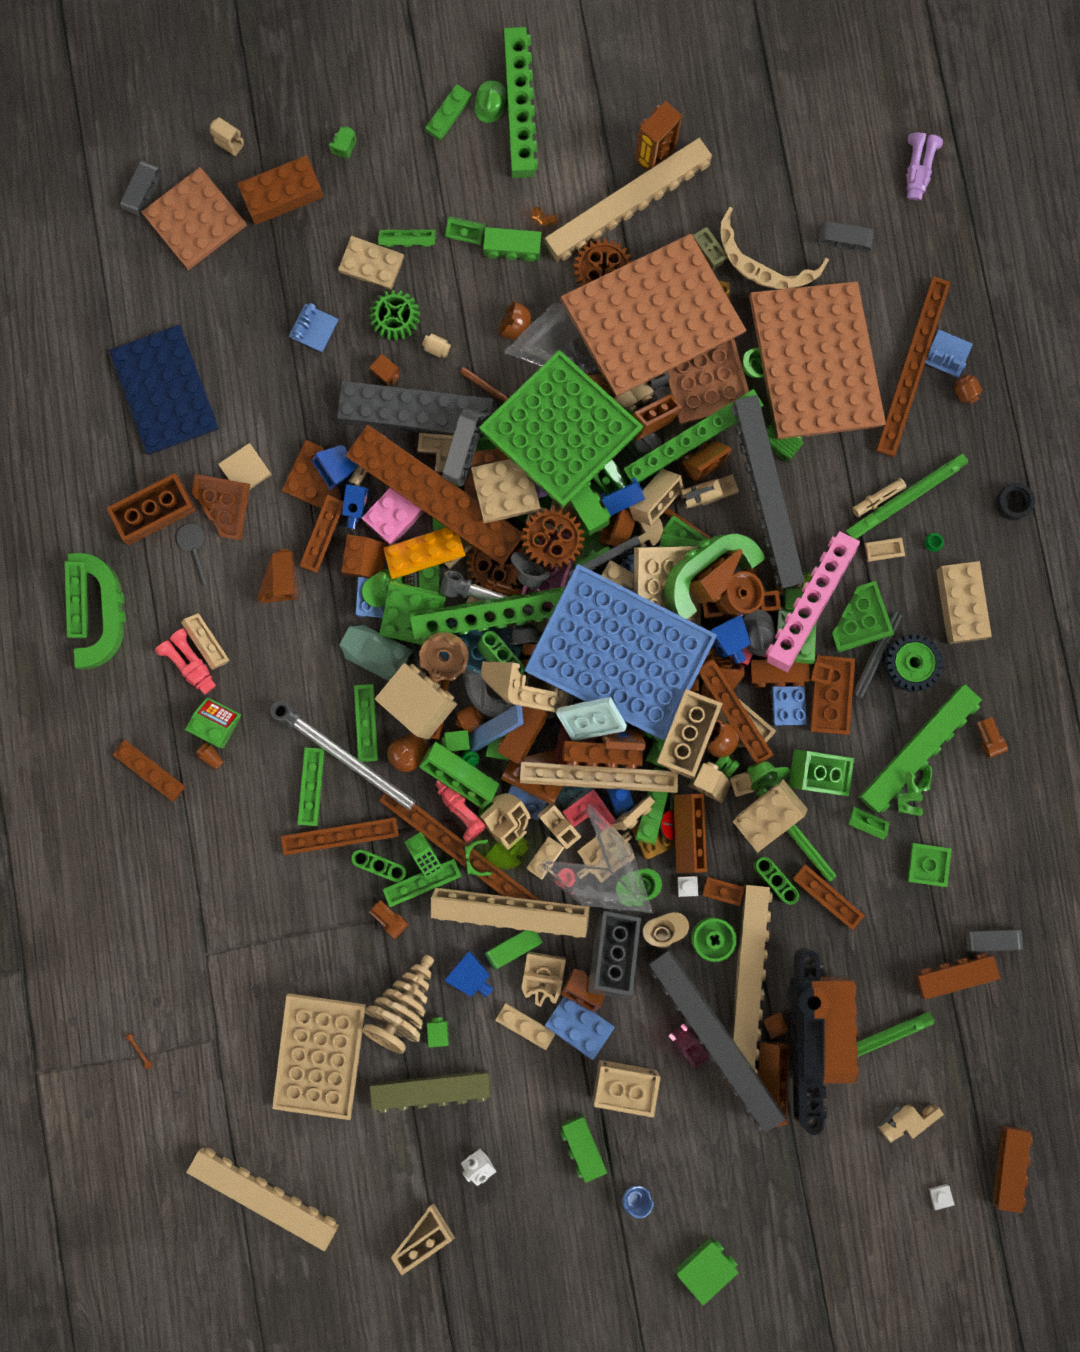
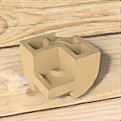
[480,794,531,850]

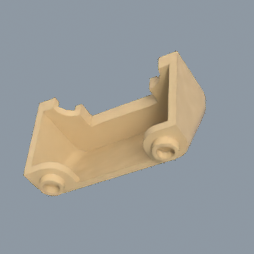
[481,662,570,713]

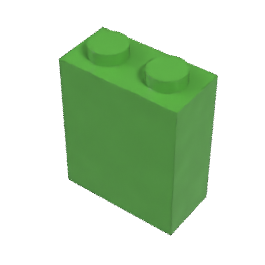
[675,1237,739,1305]

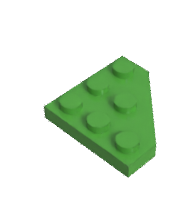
[832,581,894,653]

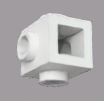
[461,1149,496,1186]

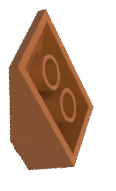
[682,441,732,484]
[689,548,743,604]

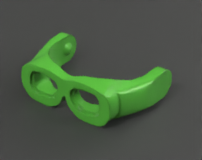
[905,765,932,793]
[898,793,923,816]
[465,840,492,876]

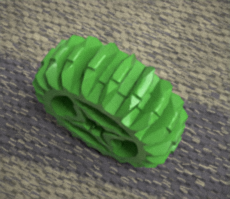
[369,290,420,341]

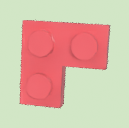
[563,789,616,832]

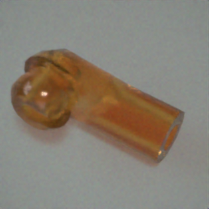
[531,207,558,226]

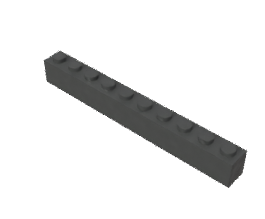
[730,395,805,588]
[649,950,786,1133]

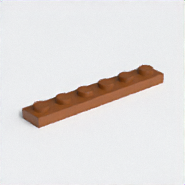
[699,658,774,765]
[281,817,399,855]

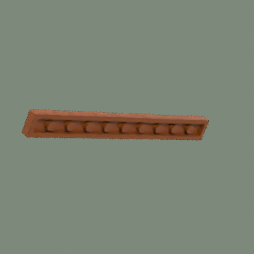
[875,276,951,457]
[379,793,541,901]

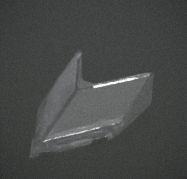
[503,302,601,375]
[537,803,653,913]

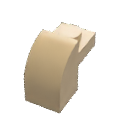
[637,518,663,547]
[538,804,581,849]

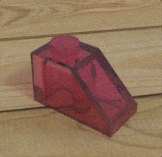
[669,1024,709,1070]

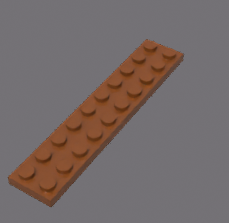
[345,425,525,566]

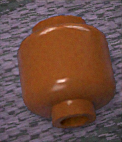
[954,374,982,404]
[456,705,486,733]

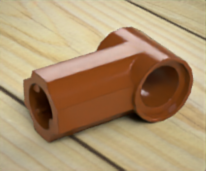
[976,717,1008,758]
[369,900,409,939]

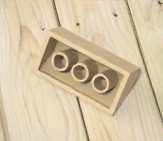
[657,689,723,779]

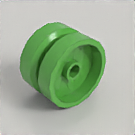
[691,917,736,962]

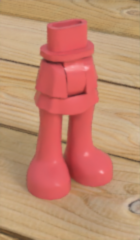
[154,628,216,695]
[435,780,486,843]

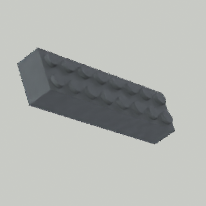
[337,381,493,438]

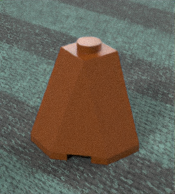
[257,549,299,604]
[699,655,745,701]

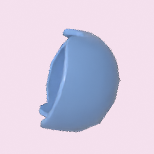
[622,1185,654,1218]

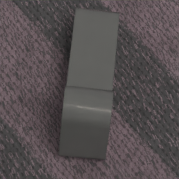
[442,408,491,486]

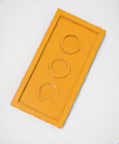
[383,527,466,579]

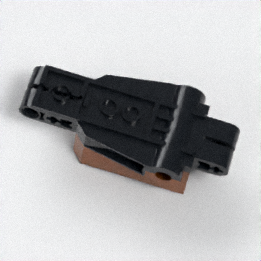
[787,948,859,1135]

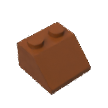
[341,535,387,578]

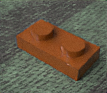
[702,877,745,906]

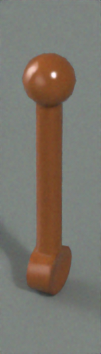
[126,1034,153,1069]

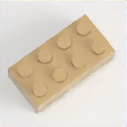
[936,561,992,644]

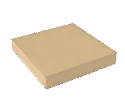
[219,443,272,489]

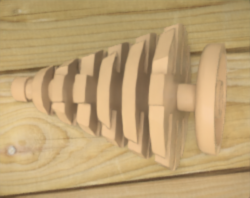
[362,955,434,1054]

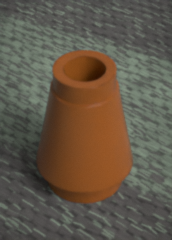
[195,742,224,770]

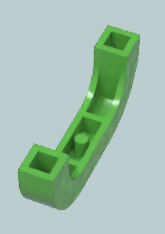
[664,534,765,619]
[68,553,126,670]

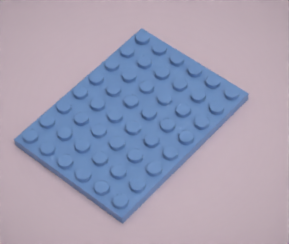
[524,564,717,741]

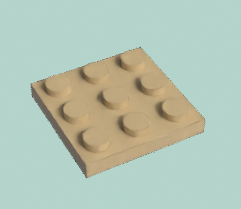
[471,459,540,524]

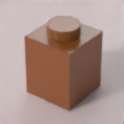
[369,354,400,386]

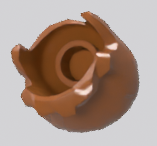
[706,719,739,758]
[387,732,428,772]

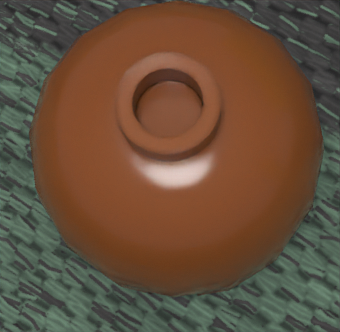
[498,301,533,340]

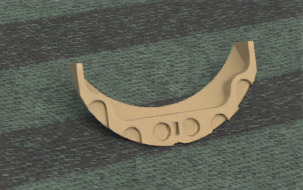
[720,207,829,289]

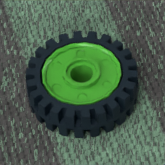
[884,634,943,692]

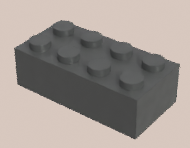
[588,911,641,1000]

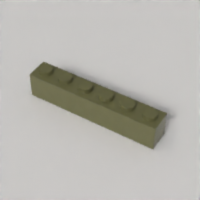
[370,1071,491,1113]

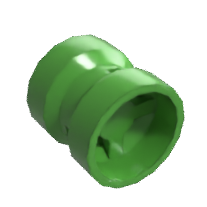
[714,756,739,778]

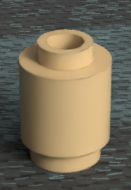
[422,333,451,358]

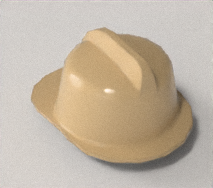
[643,912,689,948]

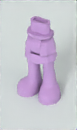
[906,132,943,201]

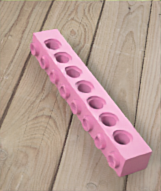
[766,531,860,673]

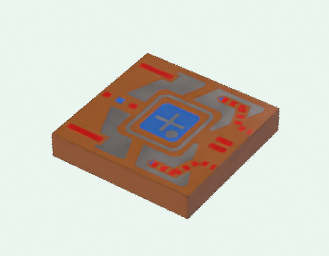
[601,728,645,750]

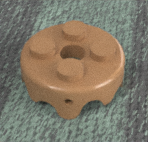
[419,632,469,682]

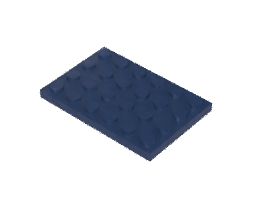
[109,324,219,455]

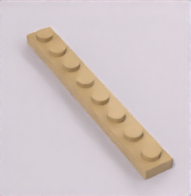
[520,762,678,793]

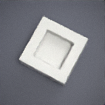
[677,876,698,897]
[928,1184,954,1210]

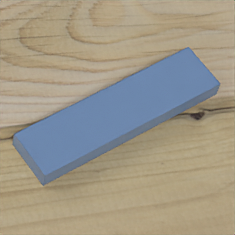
[469,705,524,752]

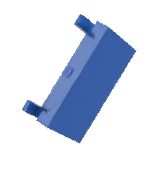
[601,478,645,516]

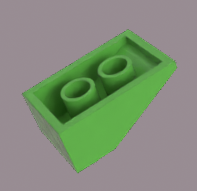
[789,750,854,796]

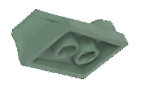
[339,625,413,681]

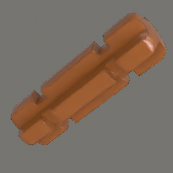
[485,580,522,596]

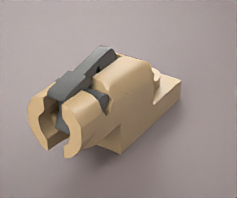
[680,474,739,509]
[878,1104,944,1143]

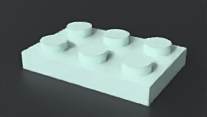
[556,697,627,741]

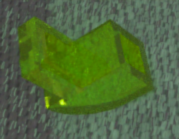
[485,837,528,869]

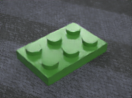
[776,606,816,664]

